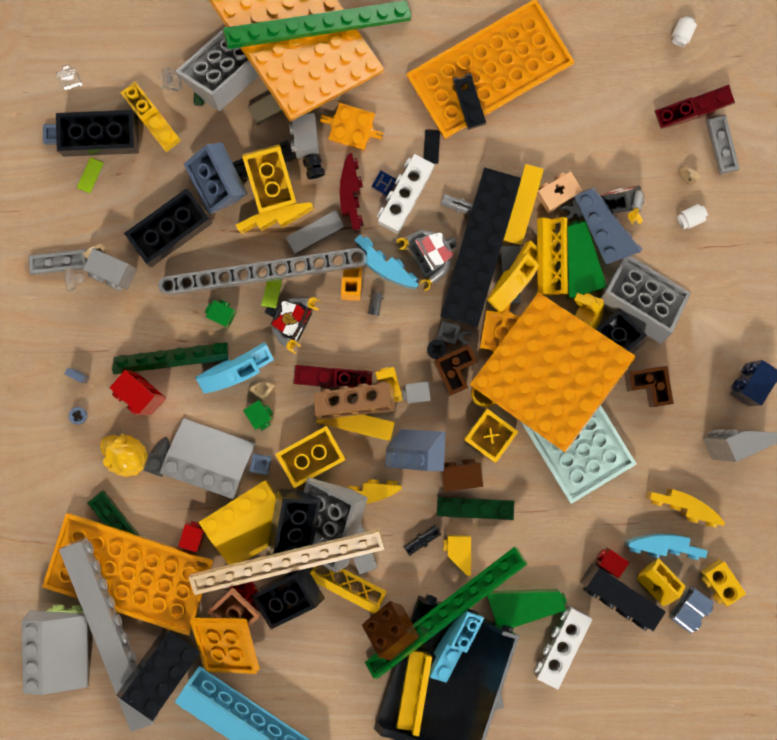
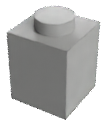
[402,381,431,404]

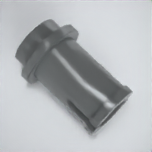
[368,292,384,316]

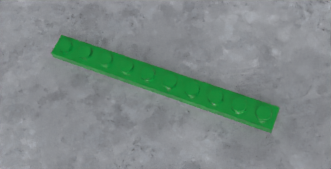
[223,0,412,49]
[365,546,527,679]

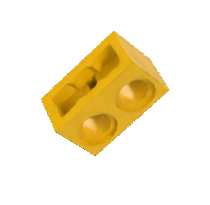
[700,559,746,607]

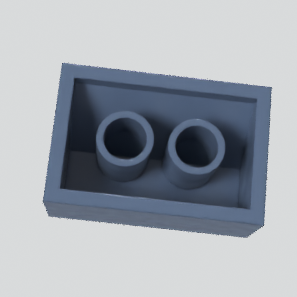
[184,143,248,214]
[385,429,446,471]

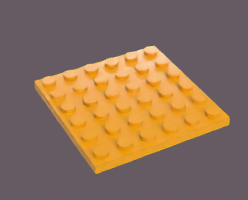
[470,292,636,453]

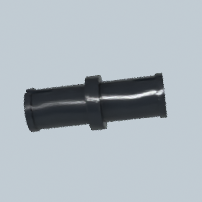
[403,524,442,556]

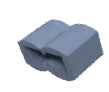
[669,586,714,633]

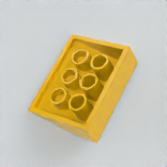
[199,479,277,565]

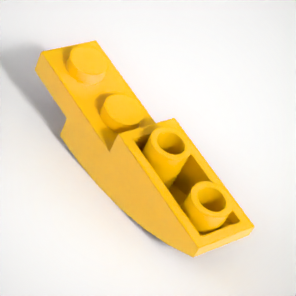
[120,82,181,152]
[487,241,540,312]
[338,479,402,504]
[646,488,725,528]

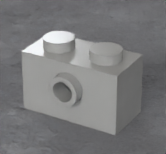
[289,113,319,159]

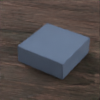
[43,124,57,145]
[64,368,89,384]
[249,453,272,476]

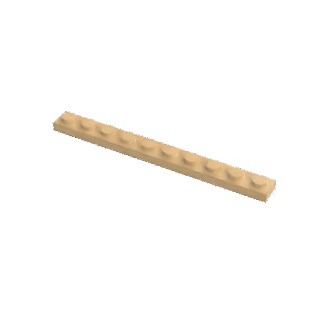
[189,529,385,595]

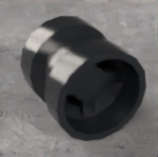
[303,155,325,180]

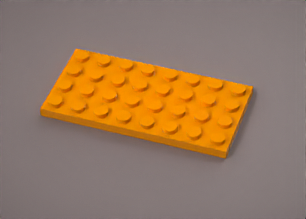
[406,0,575,140]
[42,513,214,636]

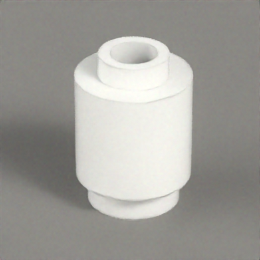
[672,16,697,47]
[677,204,708,229]

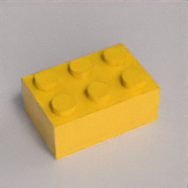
[242,144,296,213]
[275,426,346,488]

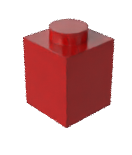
[178,521,205,552]
[596,547,630,578]

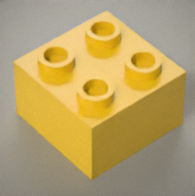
[463,409,518,463]

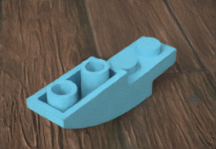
[355,235,419,290]
[195,342,274,394]
[624,534,708,560]
[429,611,484,683]

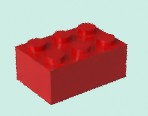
[109,370,166,415]

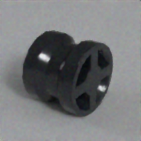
[427,340,446,360]

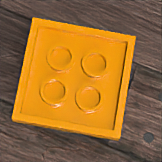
[191,618,260,674]

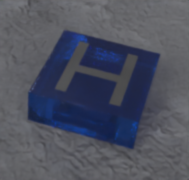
[371,170,397,196]

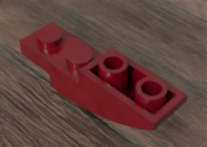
[654,84,735,129]
[339,153,364,234]
[293,365,373,388]

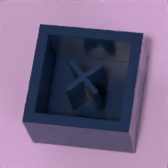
[730,360,777,406]

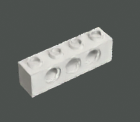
[377,154,435,234]
[534,605,593,689]

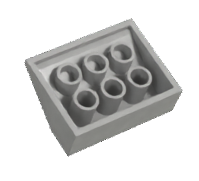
[175,29,259,112]
[599,256,691,344]
[160,418,256,499]
[703,429,777,462]
[304,478,367,573]
[22,611,89,695]

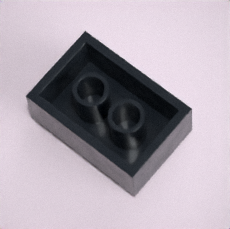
[251,568,325,629]

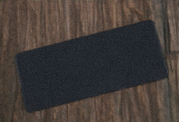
[424,130,440,164]

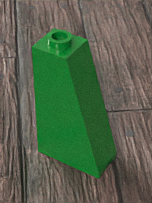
[566,220,607,300]
[487,589,567,628]

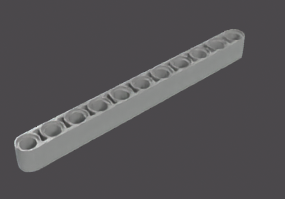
[158,248,367,295]

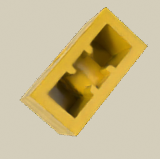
[636,558,686,607]

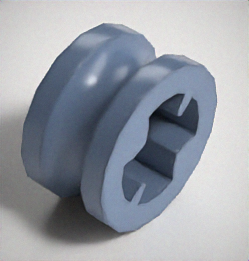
[68,407,87,424]

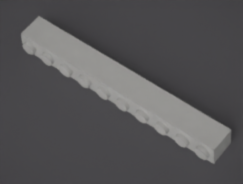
[59,537,158,732]

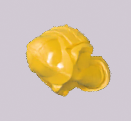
[100,433,149,477]

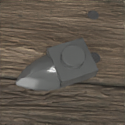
[143,437,170,477]

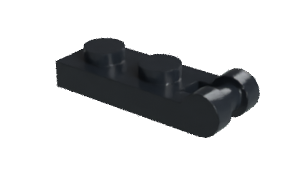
[452,73,486,130]

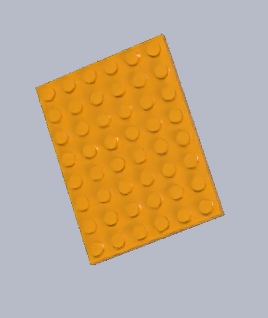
[209,0,384,122]

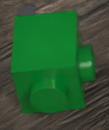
[205,299,237,329]
[243,400,274,431]

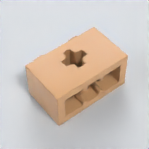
[537,171,583,214]

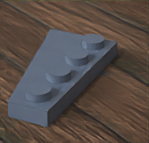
[575,187,642,265]

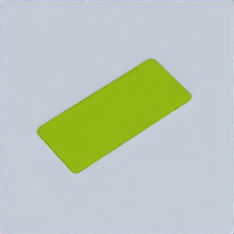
[77,158,104,193]
[261,280,282,308]

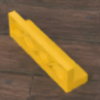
[537,217,568,296]
[310,566,387,614]
[396,650,432,736]

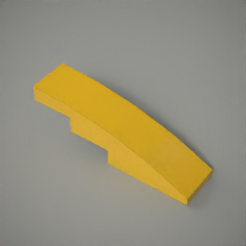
[504,164,544,245]
[235,202,314,235]
[316,415,395,441]

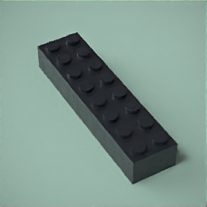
[440,167,521,328]

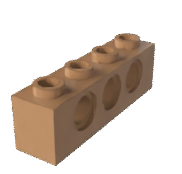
[314,381,395,420]

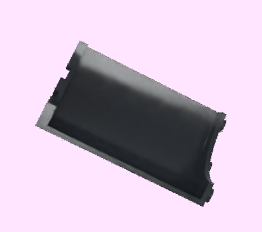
[374,594,519,740]

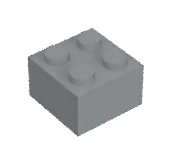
[83,248,137,291]

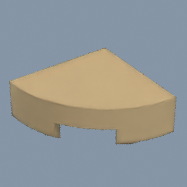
[678,166,701,185]
[83,244,106,259]
[248,382,275,401]

